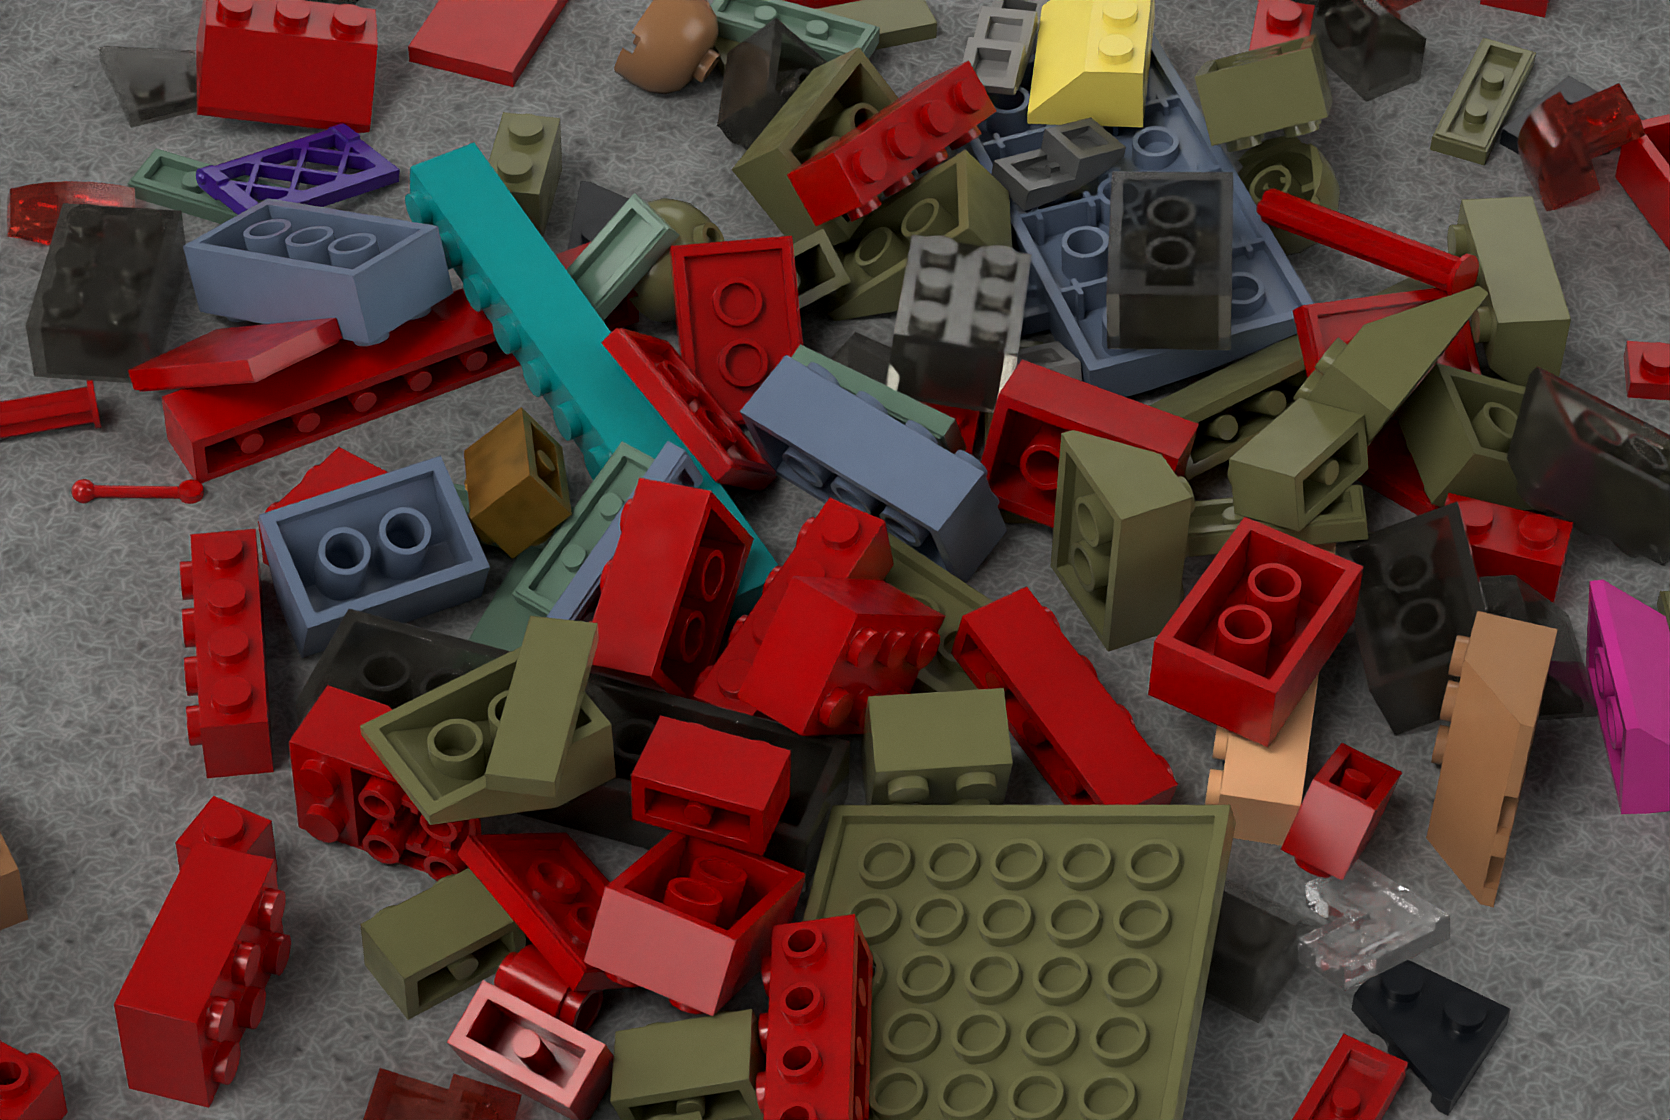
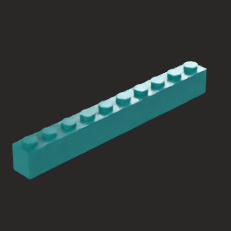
[405,142,778,636]

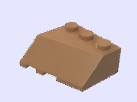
[1426,611,1558,907]

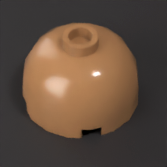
[614,0,721,94]

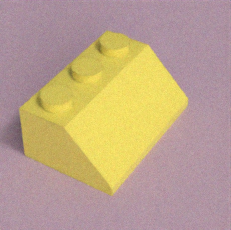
[1027,0,1155,128]

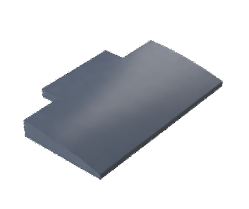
[917,33,1315,397]

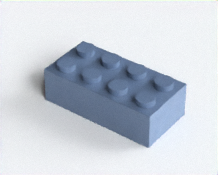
[183,198,453,346]
[740,355,1007,583]

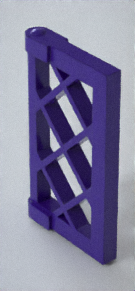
[196,123,400,215]

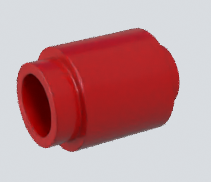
[494,944,603,1033]

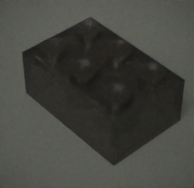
[1106,171,1233,350]
[26,203,187,383]
[886,234,1032,414]

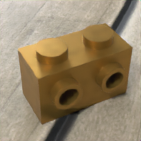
[464,407,572,559]

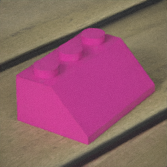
[1586,579,1670,814]

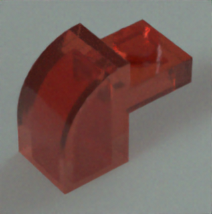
[1518,83,1645,211]

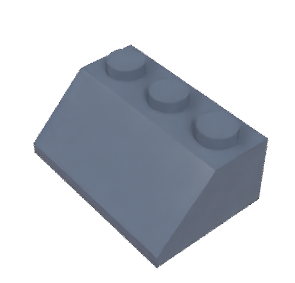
[258,455,490,658]

